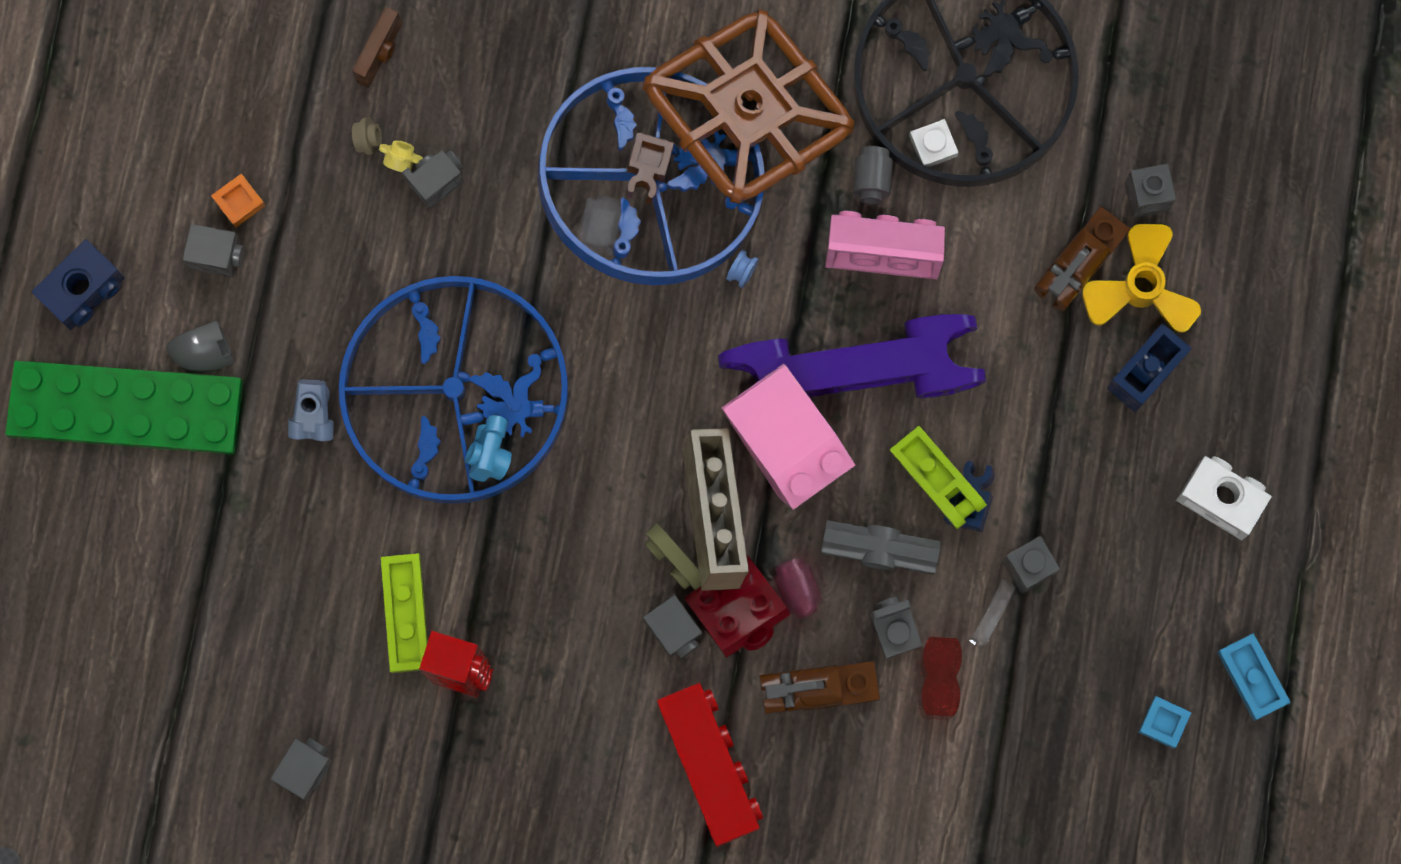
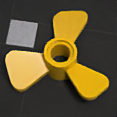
[1082,224,1201,333]

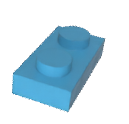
[1217,633,1291,721]

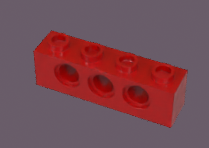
[419,630,494,698]

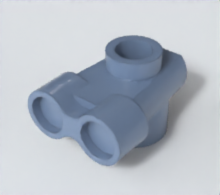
[288,379,334,441]

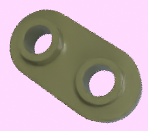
[645,523,701,591]

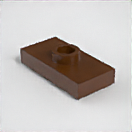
[352,7,402,88]

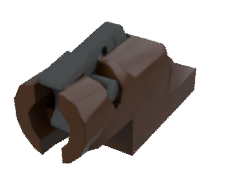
[1034,206,1130,311]
[759,661,880,714]

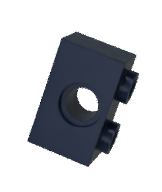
[31,239,125,331]
[1107,323,1192,413]

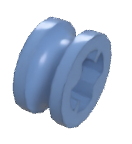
[726,250,759,289]

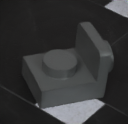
[870,597,923,660]

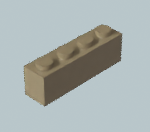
[682,428,749,591]

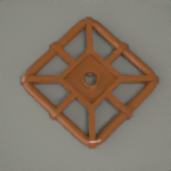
[643,9,854,204]

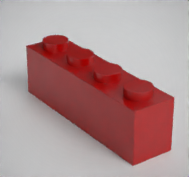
[657,683,764,848]

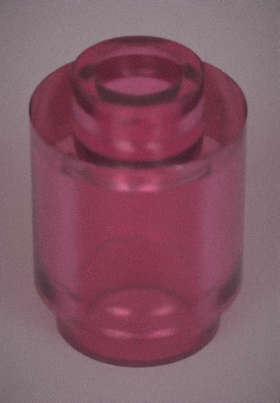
[774,558,823,618]

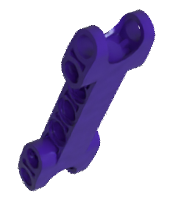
[718,314,987,421]

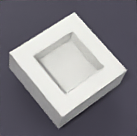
[909,119,958,167]

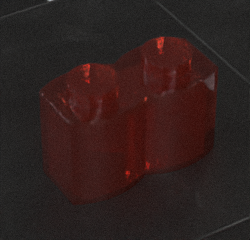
[918,637,962,720]

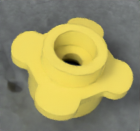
[379,140,423,172]

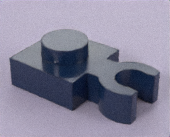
[943,461,995,532]

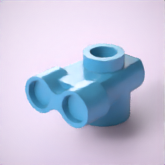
[465,415,512,482]

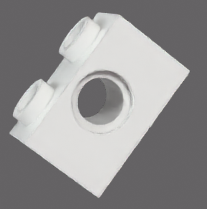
[1176,456,1272,541]

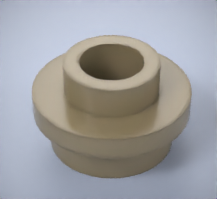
[352,117,382,155]

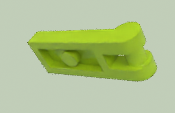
[890,426,987,530]

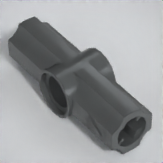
[821,520,941,575]

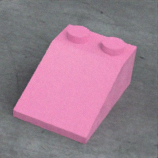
[721,364,855,510]

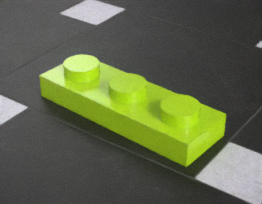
[381,553,428,673]

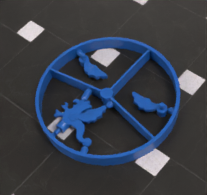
[537,67,765,285]
[339,276,568,504]

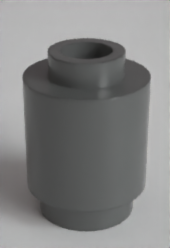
[853,146,893,205]

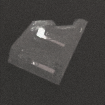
[969,579,1015,648]

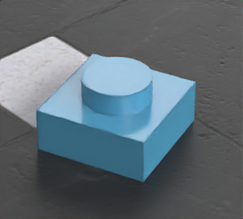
[1138,696,1191,749]

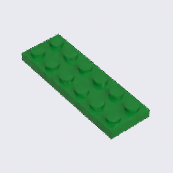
[5,360,243,455]

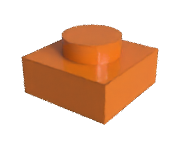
[211,173,266,228]

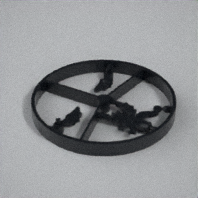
[854,0,1079,187]

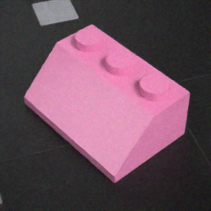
[825,211,945,280]

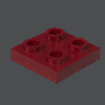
[684,555,790,658]

